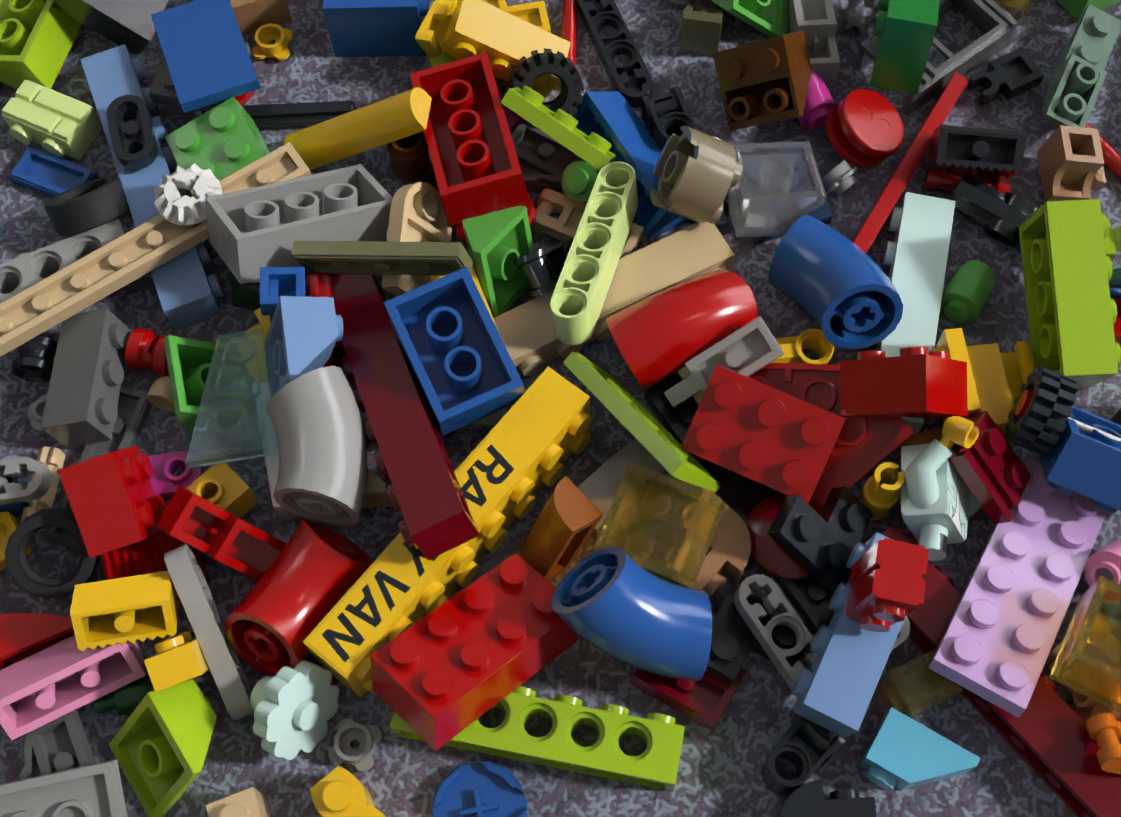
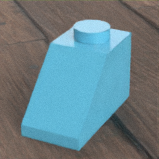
[858,707,981,791]

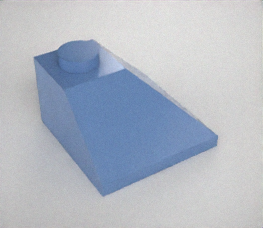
[265,296,343,398]

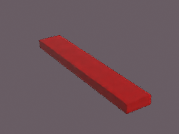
[851,72,968,253]

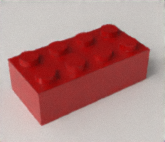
[410,52,530,226]
[370,553,577,751]

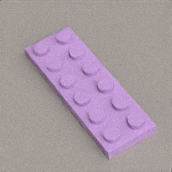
[928,458,1108,718]

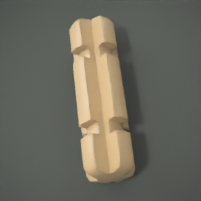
[20,446,65,531]

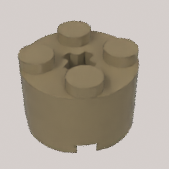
[650,126,743,224]

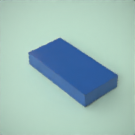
[8,146,100,198]

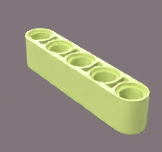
[550,162,639,345]

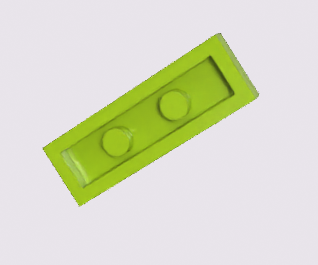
[500,85,617,171]

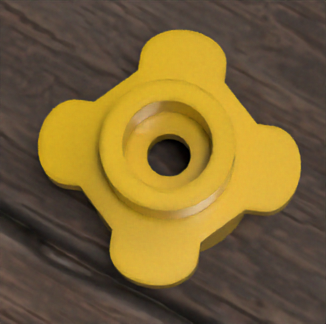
[252,23,293,61]

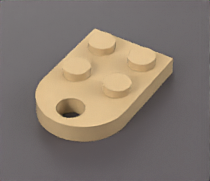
[382,182,452,297]

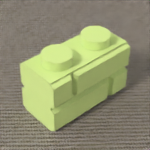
[2,80,103,160]

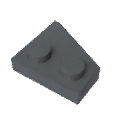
[511,119,584,190]

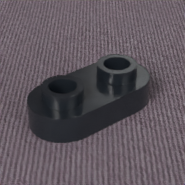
[106,95,158,170]

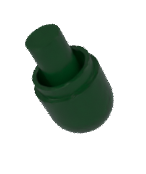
[94,675,155,716]

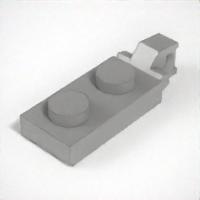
[664,316,785,408]

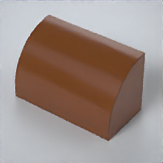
[520,476,603,581]

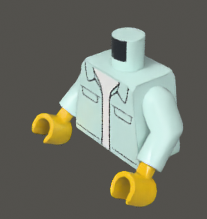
[901,416,981,561]

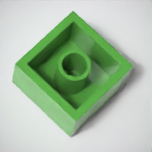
[165,96,270,196]

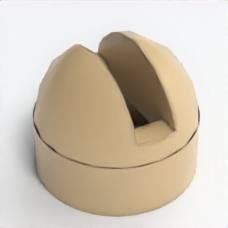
[146,376,175,412]

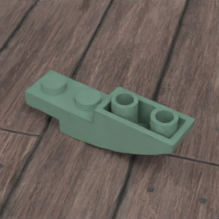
[1042,4,1121,127]

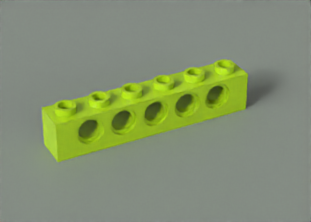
[390,686,685,792]

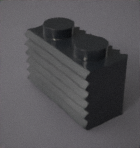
[929,124,1026,179]

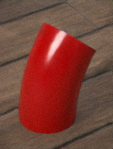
[606,270,758,390]
[225,519,374,676]

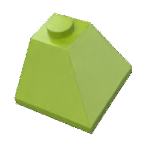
[109,679,217,817]

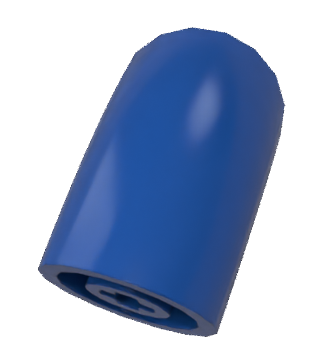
[768,214,903,350]
[551,547,712,681]

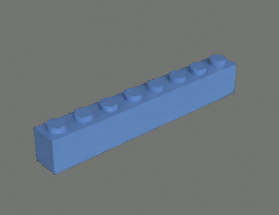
[80,44,224,330]

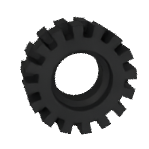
[509,48,584,122]

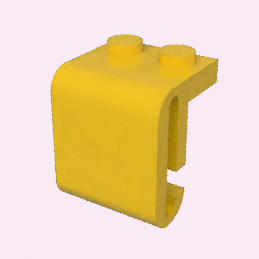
[931,328,1037,434]

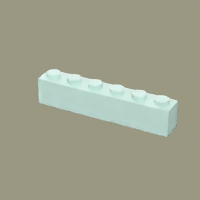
[869,192,956,437]

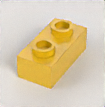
[144,630,209,692]

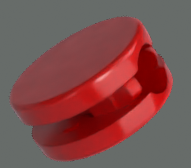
[825,89,904,169]

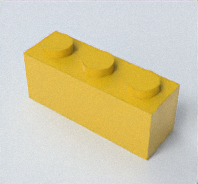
[441,0,571,98]

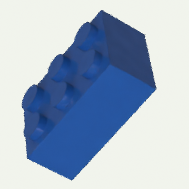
[384,267,524,436]

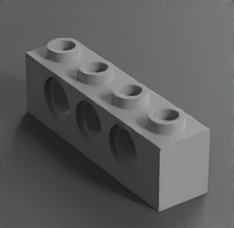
[0,219,145,304]

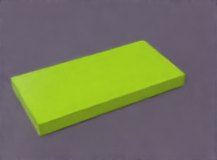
[563,351,720,498]

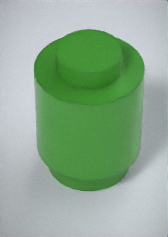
[561,161,599,203]
[940,260,995,323]

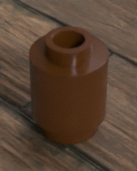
[387,132,431,182]

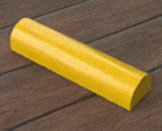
[284,87,432,170]

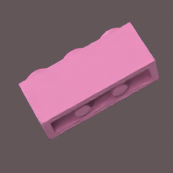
[0,635,146,741]

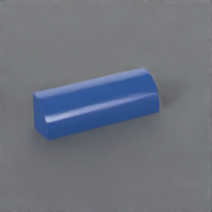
[571,91,688,237]

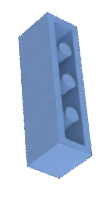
[791,532,929,738]

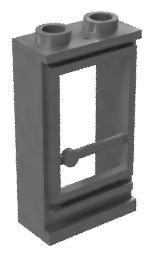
[854,0,1018,116]

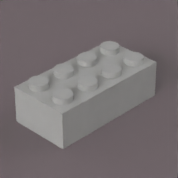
[205,164,393,284]

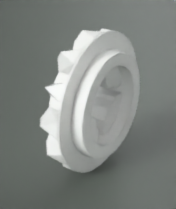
[154,163,222,226]

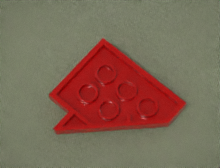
[749,363,915,507]

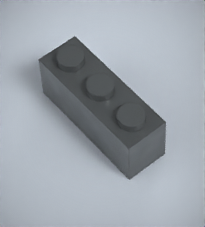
[41,308,130,447]

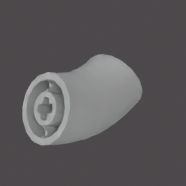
[266,366,368,527]

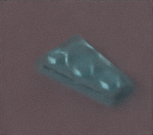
[185,329,279,468]

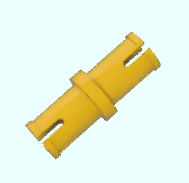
[860,462,905,520]

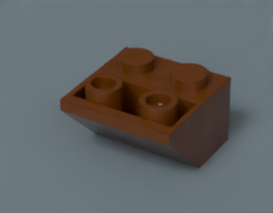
[713,30,812,131]

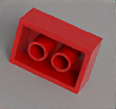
[680,364,846,504]

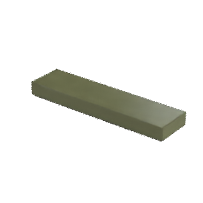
[291,241,473,276]

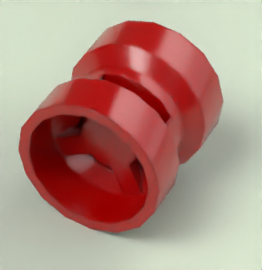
[125,327,178,376]

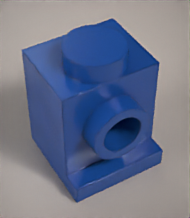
[260,267,306,322]

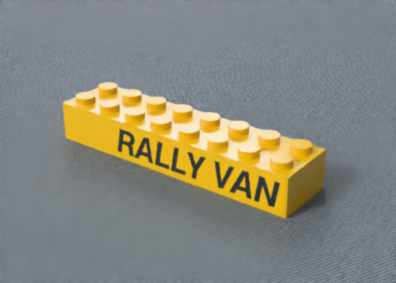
[303,367,592,698]

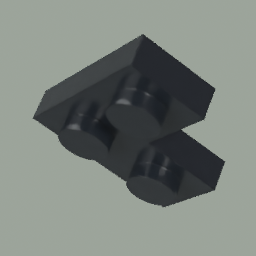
[767,486,873,589]
[706,584,815,685]

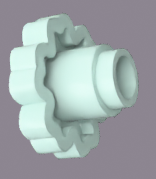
[250,660,339,760]

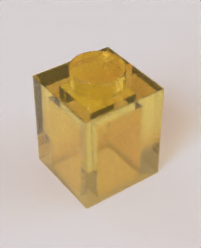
[880,648,963,719]

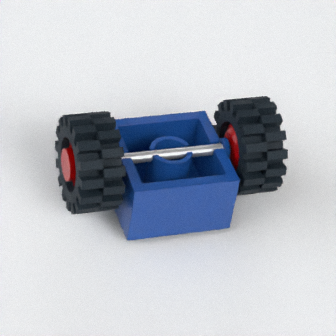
[1004,365,1121,513]

